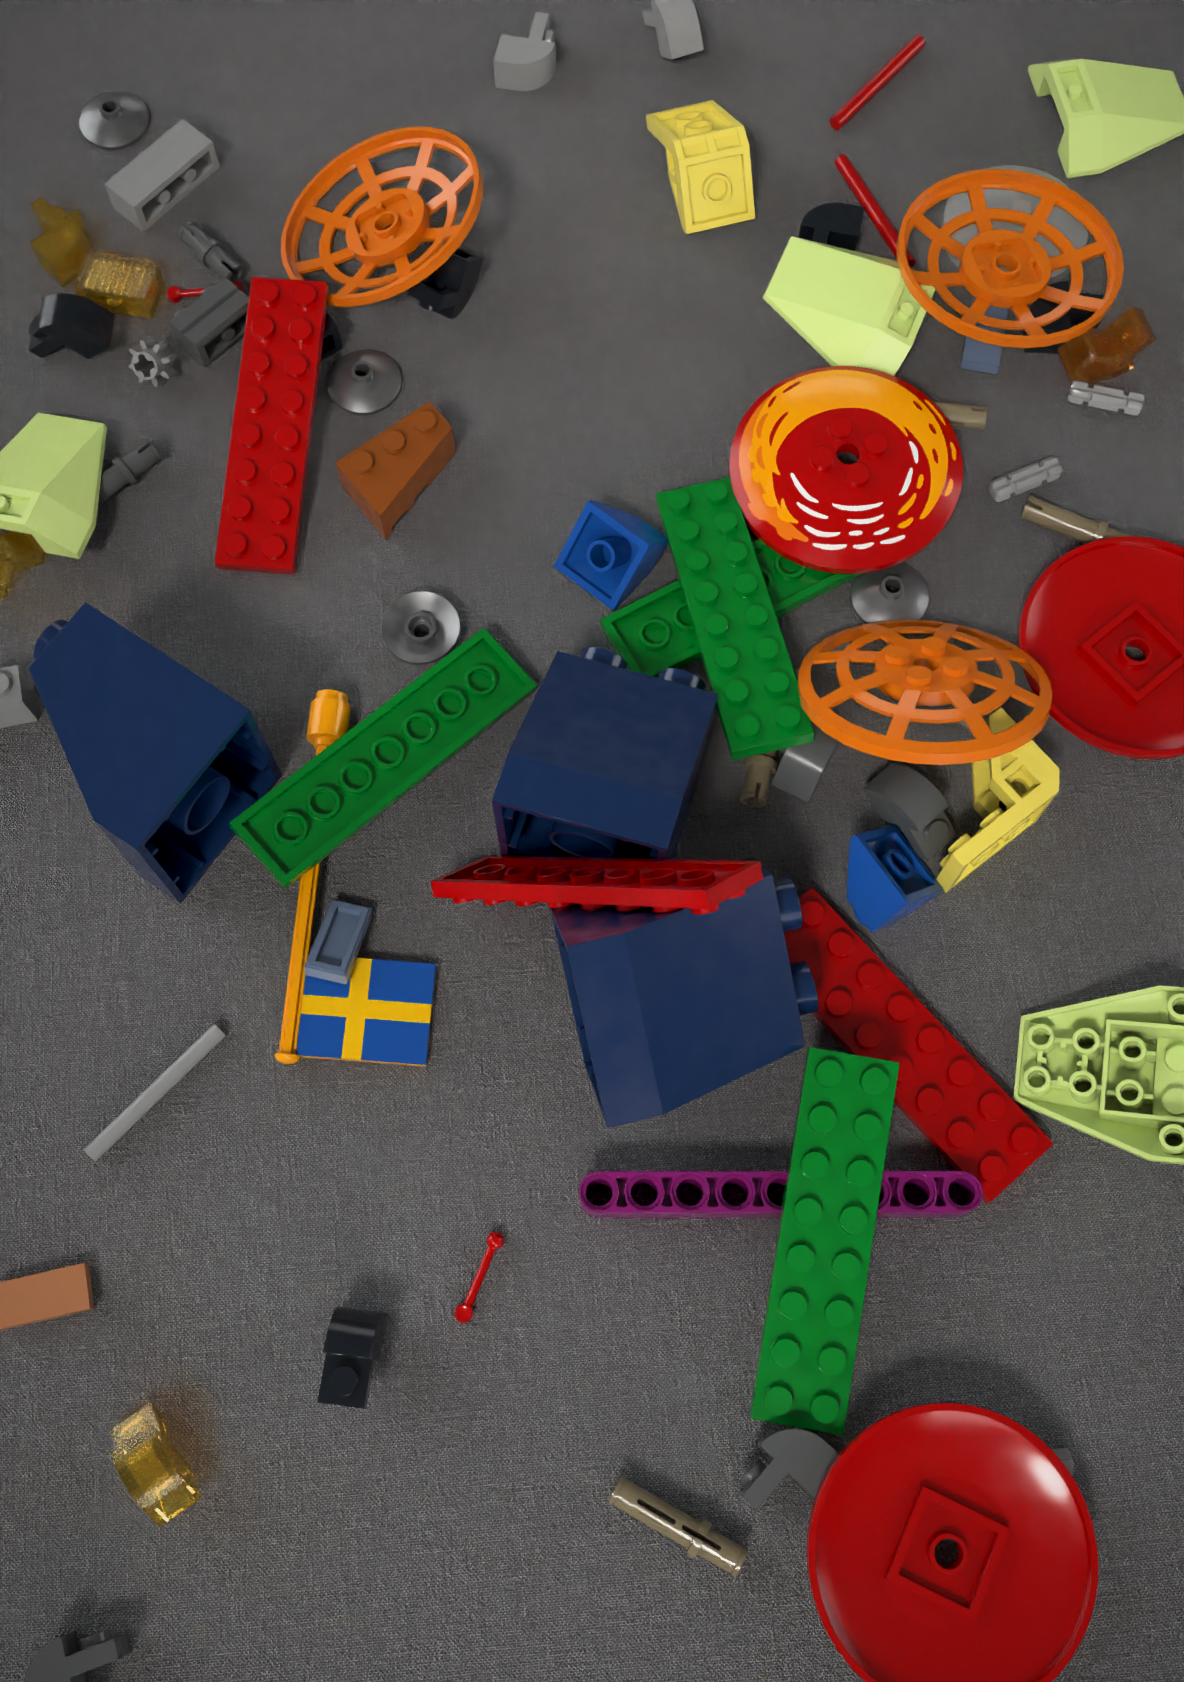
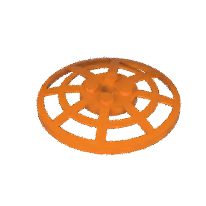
[280,126,483,307]
[896,169,1124,348]
[798,619,1053,765]

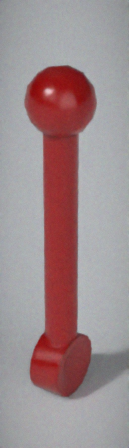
[167,281,243,303]
[455,1231,504,1323]

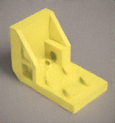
[646,100,755,234]
[936,707,1060,893]

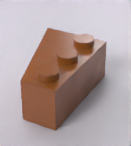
[335,401,456,540]

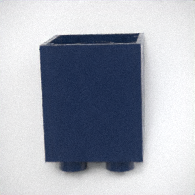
[28,602,282,904]
[492,647,718,859]
[550,857,818,1128]

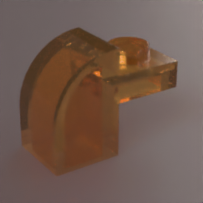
[1057,306,1156,384]

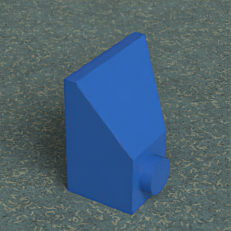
[553,500,668,611]
[846,824,944,933]

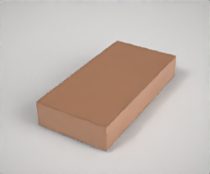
[0,1263,95,1330]

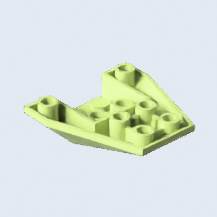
[1028,59,1184,179]
[762,236,936,376]
[0,413,107,559]
[1013,985,1184,1165]

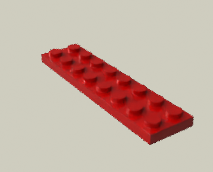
[214,277,329,575]
[430,856,763,915]
[784,887,1054,1204]

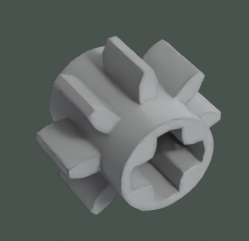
[128,336,178,387]

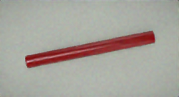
[829,35,925,130]
[834,154,916,268]

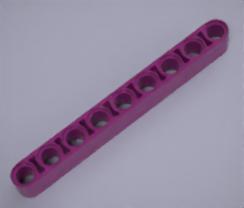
[579,1171,983,1218]

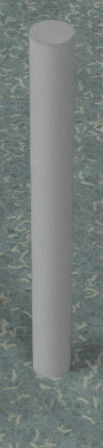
[83,1024,226,1162]

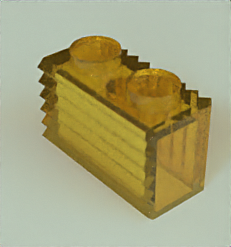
[73,249,165,319]

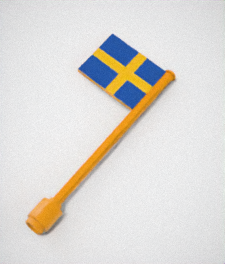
[274,689,436,1067]

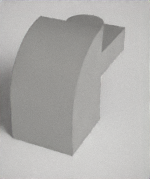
[642,0,704,60]
[493,12,556,91]

